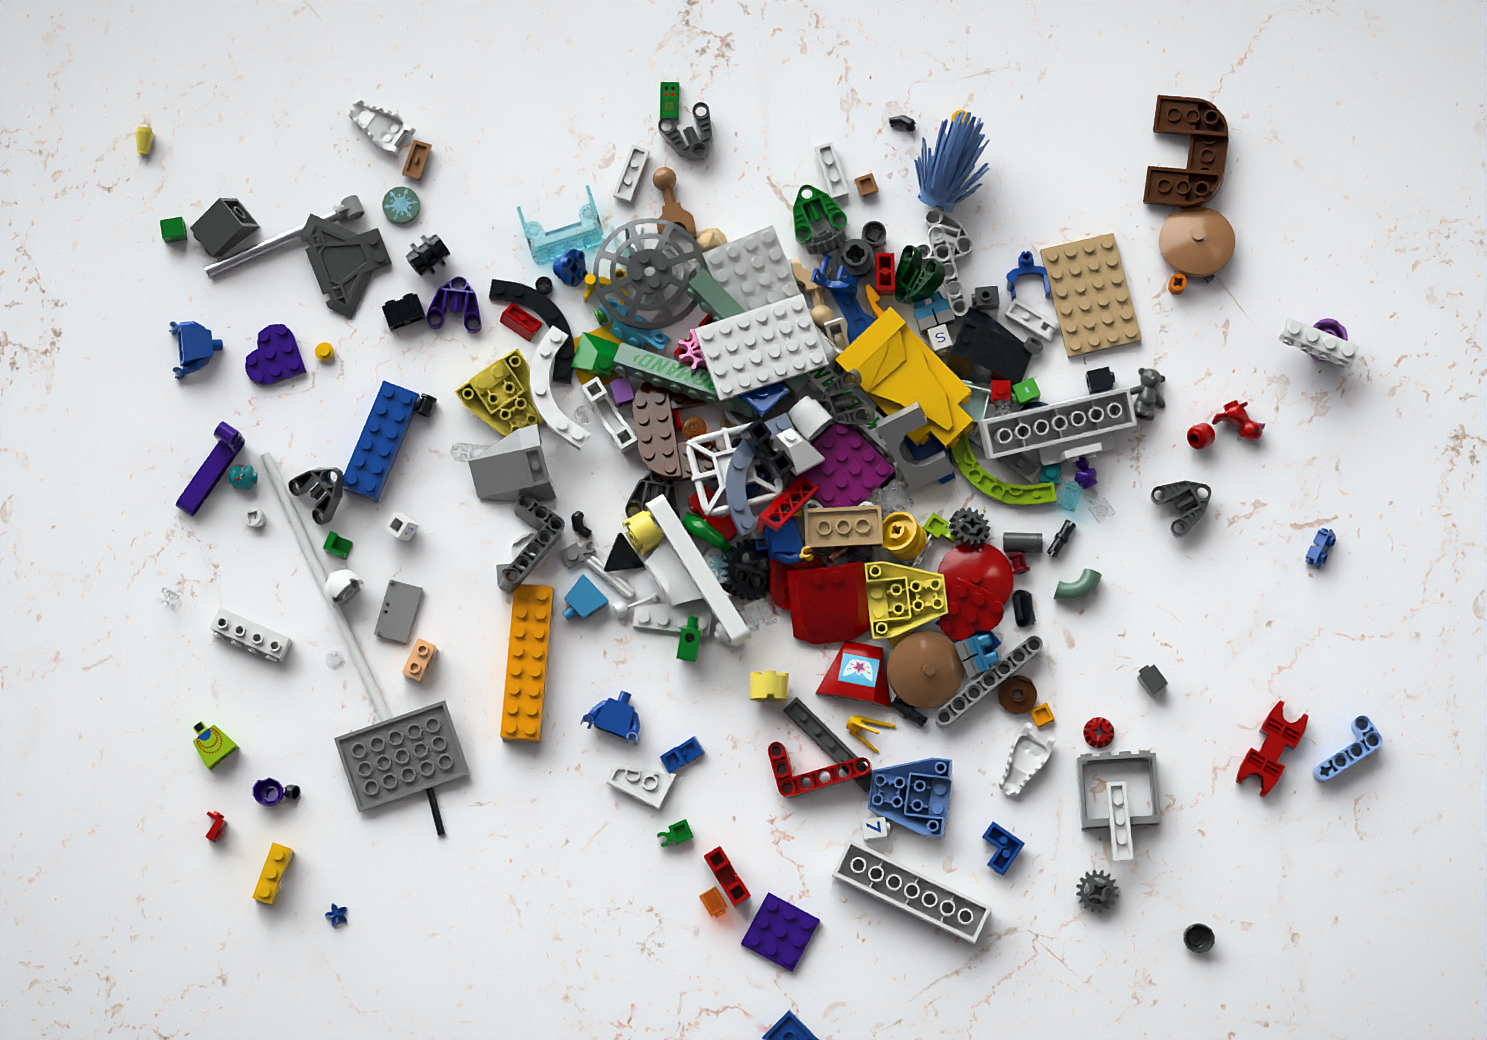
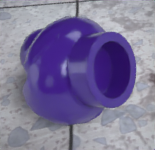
[1074,457,1098,490]

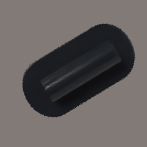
[1012,590,1036,627]

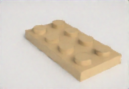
[803,505,883,548]

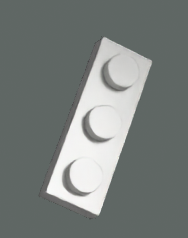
[814,141,849,200]
[613,144,650,203]

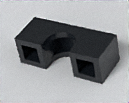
[740,418,795,480]

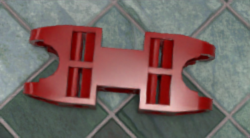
[1235,700,1309,798]

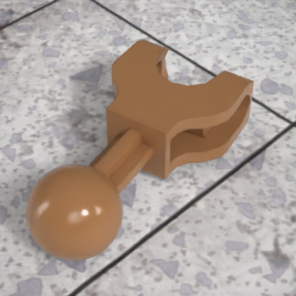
[653,167,697,244]

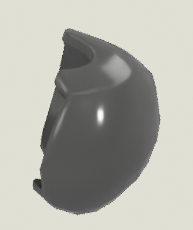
[1183,923,1215,953]

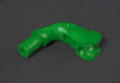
[681,511,732,557]

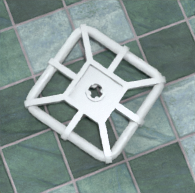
[686,422,783,516]

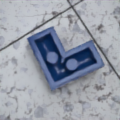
[982,821,1025,876]

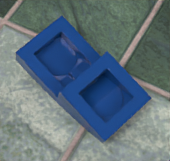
[660,736,705,773]

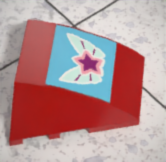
[815,641,891,708]

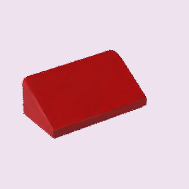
[499,303,543,342]

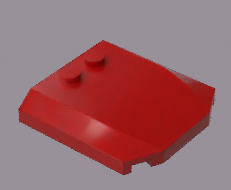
[787,562,870,645]

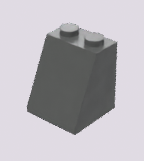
[190,198,260,257]

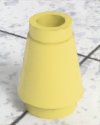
[135,127,154,155]

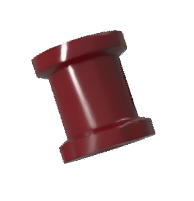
[1008,552,1030,575]

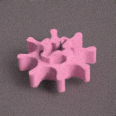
[678,329,709,373]

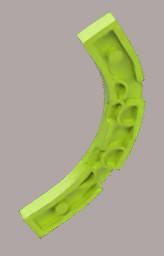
[950,434,1057,506]

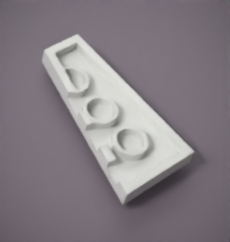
[633,599,712,636]

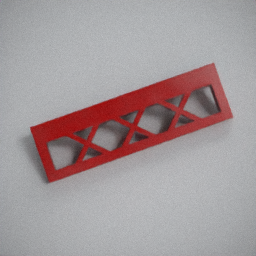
[755,475,819,533]

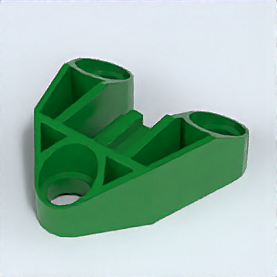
[793,185,847,244]

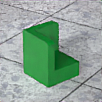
[160,216,188,243]
[323,531,353,560]

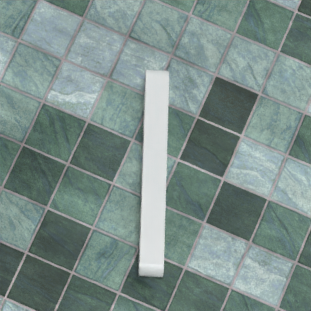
[645,494,752,647]

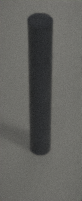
[426,787,445,836]

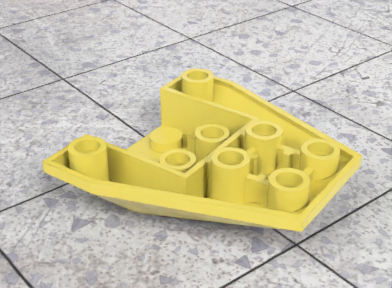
[454,348,544,437]
[864,561,948,640]

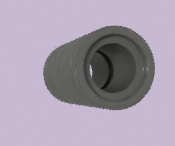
[1003,532,1043,552]

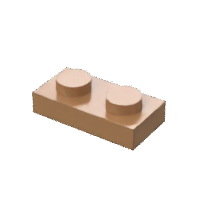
[402,139,432,181]

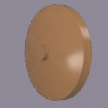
[1159,206,1235,277]
[887,631,963,708]

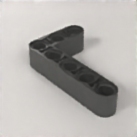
[501,494,565,592]

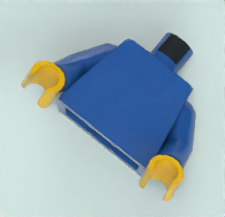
[755,509,813,565]

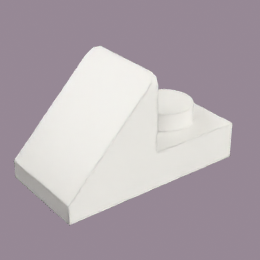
[824,317,850,351]

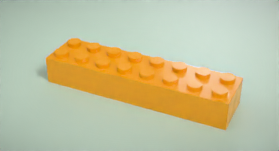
[500,584,554,743]

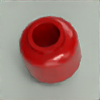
[1187,423,1215,450]

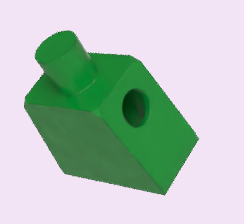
[676,615,703,662]

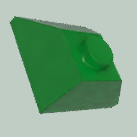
[571,332,618,380]

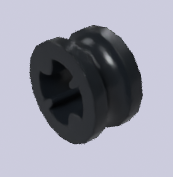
[535,276,553,295]

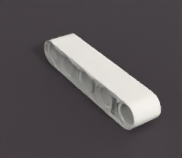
[928,225,968,316]

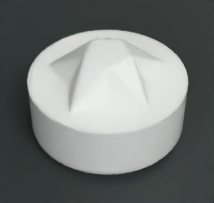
[245,508,265,528]

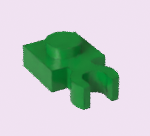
[657,819,694,847]

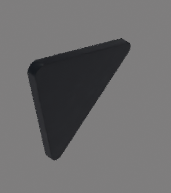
[604,533,644,572]

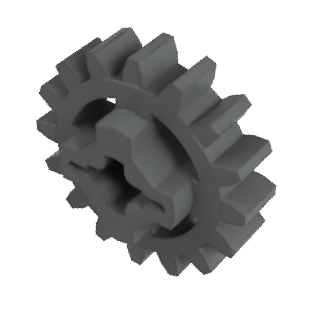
[805,229,847,255]
[948,507,991,548]
[1076,870,1119,913]

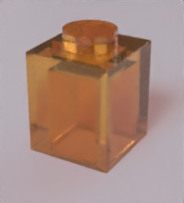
[699,886,728,919]

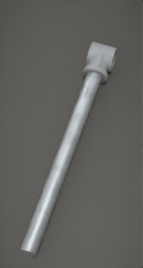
[204,195,365,277]

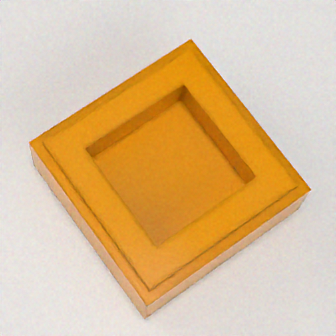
[1029,702,1055,728]

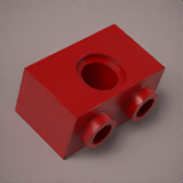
[875,253,895,296]

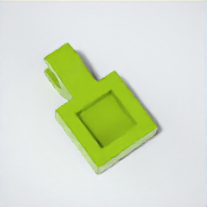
[923,512,956,543]

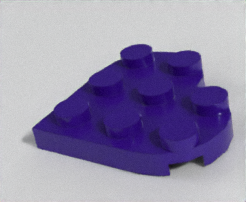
[245,324,307,386]

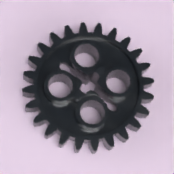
[720,539,770,601]

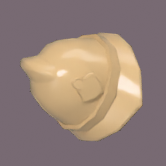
[693,228,728,263]

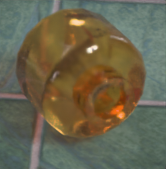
[682,416,707,441]

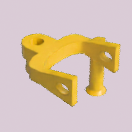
[583,269,628,321]

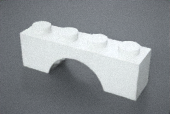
[581,376,638,454]

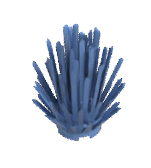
[914,111,990,213]

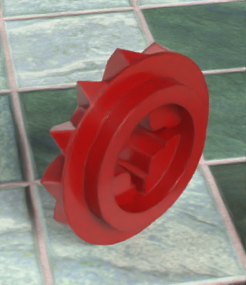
[1083,717,1115,748]

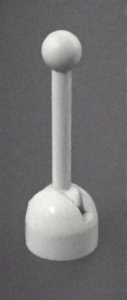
[613,593,659,619]

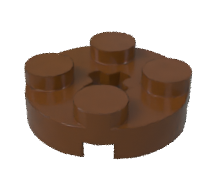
[998,675,1037,714]

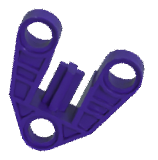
[426,276,482,334]

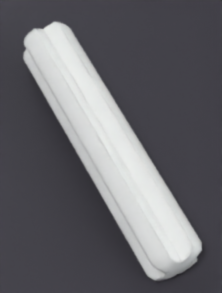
[587,556,634,599]

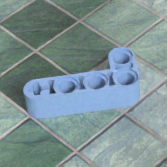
[1313,715,1382,782]

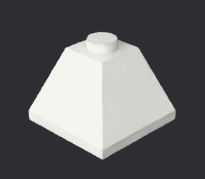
[773,428,825,476]

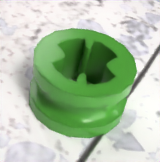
[593,309,609,325]

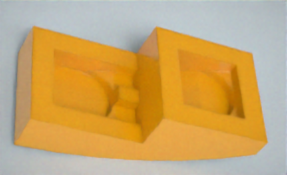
[865,284,884,320]

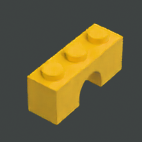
[252,842,294,906]

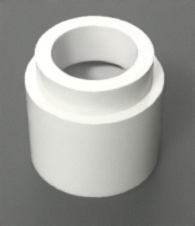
[787,396,833,442]

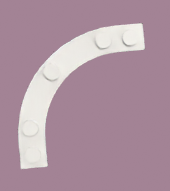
[529,326,591,451]

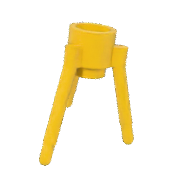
[846,715,896,753]

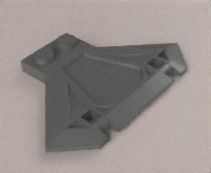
[300,213,392,318]

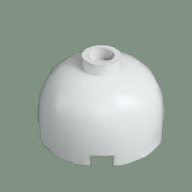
[324,570,364,608]

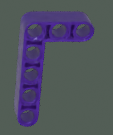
[176,421,245,517]

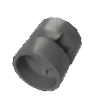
[861,221,886,252]

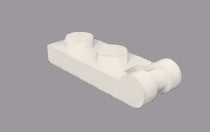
[1004,298,1060,342]

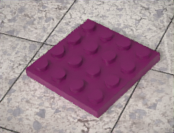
[788,422,896,508]

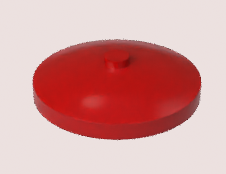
[937,543,1014,606]

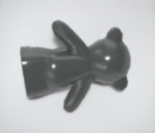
[1130,368,1166,421]

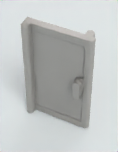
[374,579,423,644]

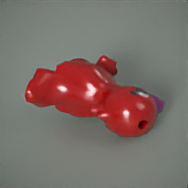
[1212,400,1266,441]

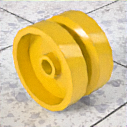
[882,511,927,561]

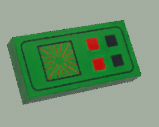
[660,82,679,120]

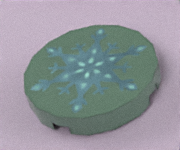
[382,186,420,224]

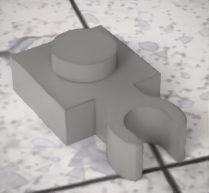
[560,540,596,569]

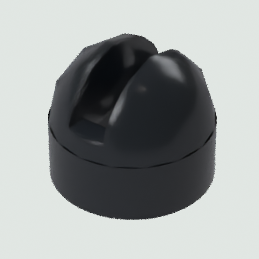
[284,784,300,801]

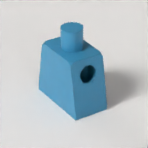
[562,574,609,621]

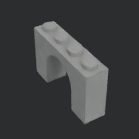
[875,402,953,492]

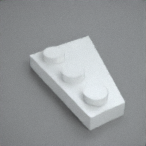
[606,765,676,809]

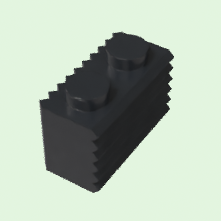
[382,293,426,331]

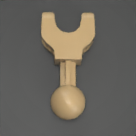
[791,254,834,329]

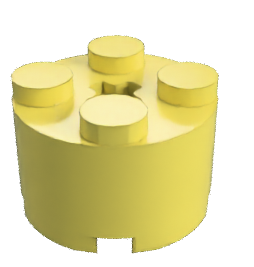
[622,510,664,555]
[750,670,789,702]

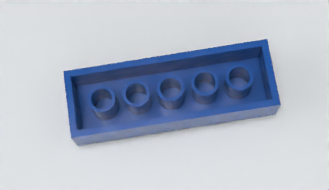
[343,380,421,503]

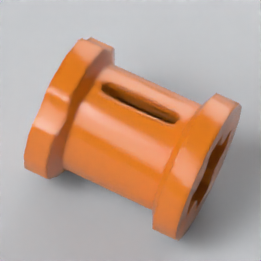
[1168,274,1187,295]

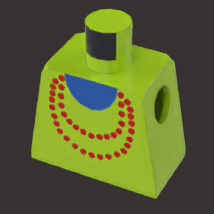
[193,721,240,771]

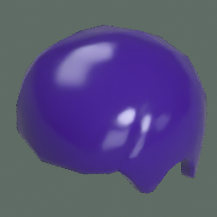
[252,777,284,807]

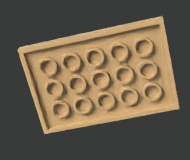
[1040,233,1142,358]

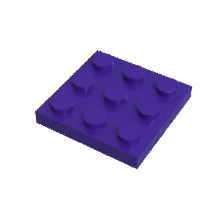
[741,892,820,972]

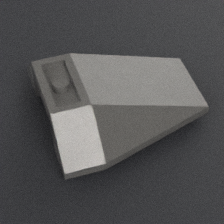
[468,424,557,502]

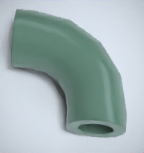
[1053,568,1102,602]

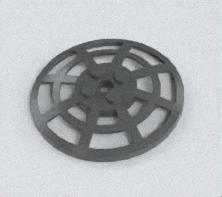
[593,218,707,330]

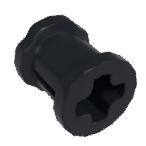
[414,393,437,418]

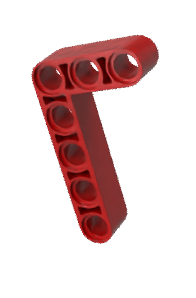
[768,742,872,798]

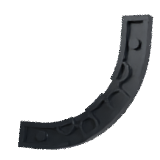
[489,279,575,384]

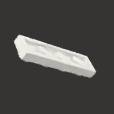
[1106,781,1134,862]

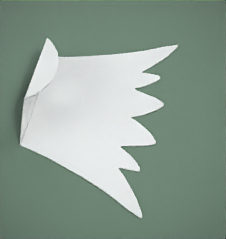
[643,537,730,606]

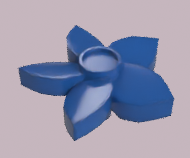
[324,903,347,927]

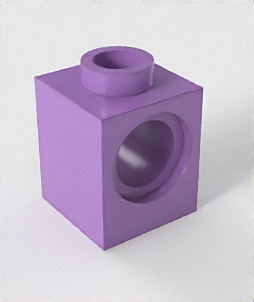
[610,376,635,408]

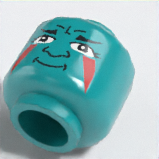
[229,464,258,490]

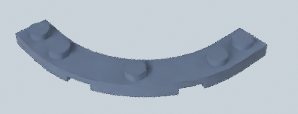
[725,413,794,537]

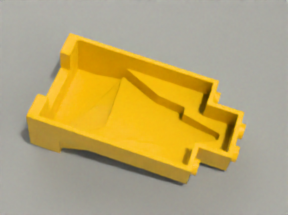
[835,306,974,449]

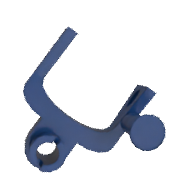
[1006,251,1050,301]
[811,254,859,297]

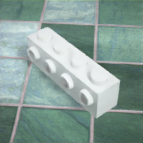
[1278,317,1360,369]
[210,607,292,662]

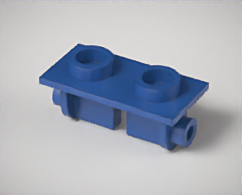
[1305,528,1336,569]

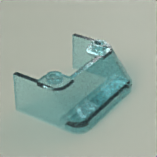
[516,185,605,265]

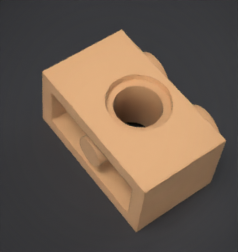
[402,638,438,684]

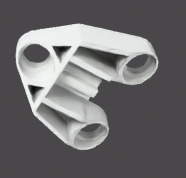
[917,209,973,263]

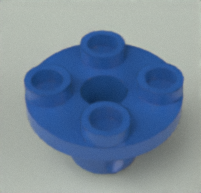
[553,249,588,287]

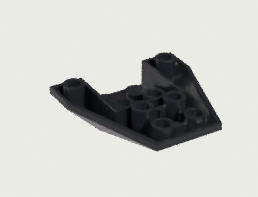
[946,307,1032,385]

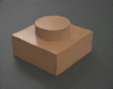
[854,173,879,198]

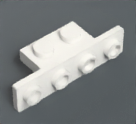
[1038,431,1114,466]

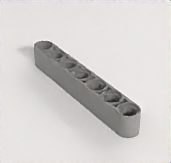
[935,636,1043,728]

